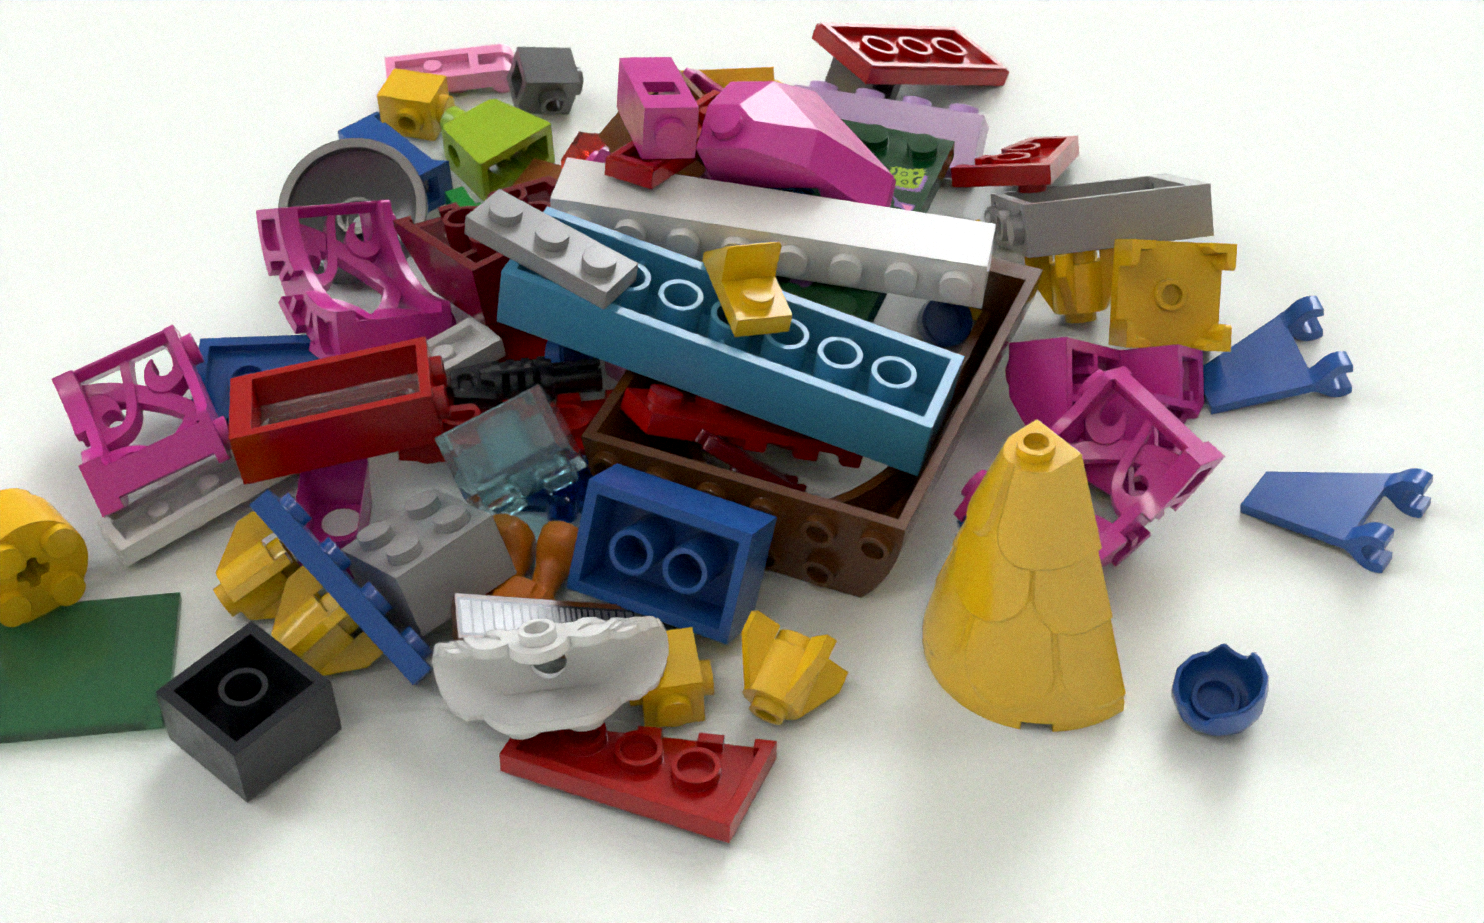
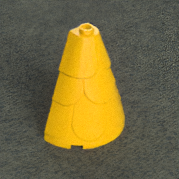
[922,420,1126,732]

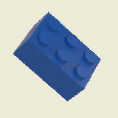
[566,463,777,645]

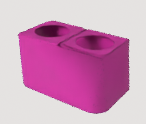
[296,458,372,580]

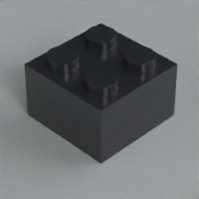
[155,621,342,803]

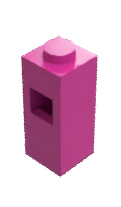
[617,57,699,159]

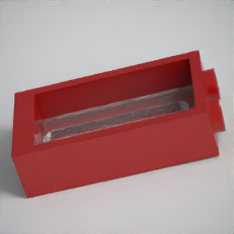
[228,336,451,485]

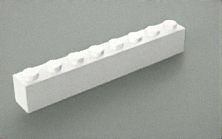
[550,157,996,308]

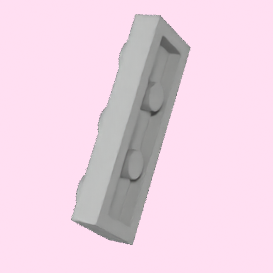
[464,189,638,310]

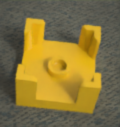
[1108,239,1237,352]

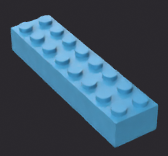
[497,206,965,476]

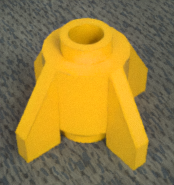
[1024,248,1114,323]
[213,510,321,620]
[271,565,383,676]
[741,610,849,725]

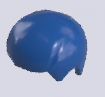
[1171,643,1269,737]

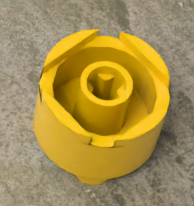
[0,488,88,627]

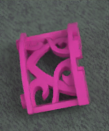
[256,200,457,359]
[51,324,232,518]
[953,366,1225,567]

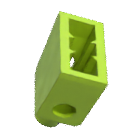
[440,99,555,201]

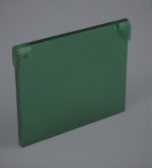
[0,592,182,744]

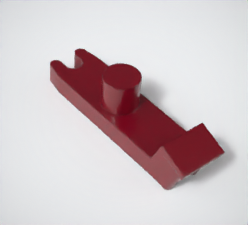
[694,428,807,492]

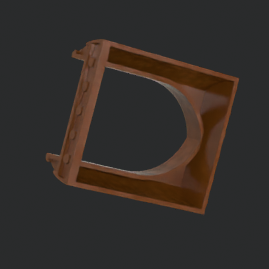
[581,257,1043,598]

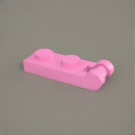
[385,44,514,93]

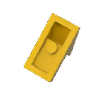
[702,242,792,337]

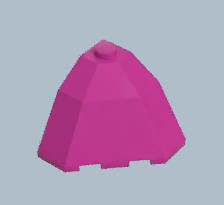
[696,81,896,207]
[1005,337,1204,496]

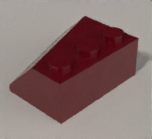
[393,176,558,326]

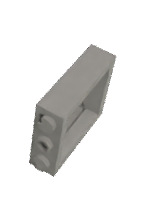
[985,173,1214,258]

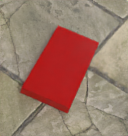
[811,22,1010,86]

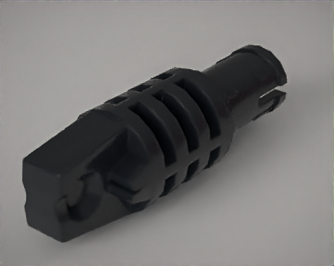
[450,356,603,409]

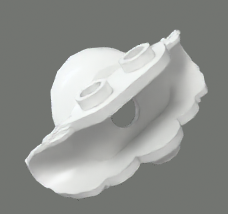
[432,616,669,739]

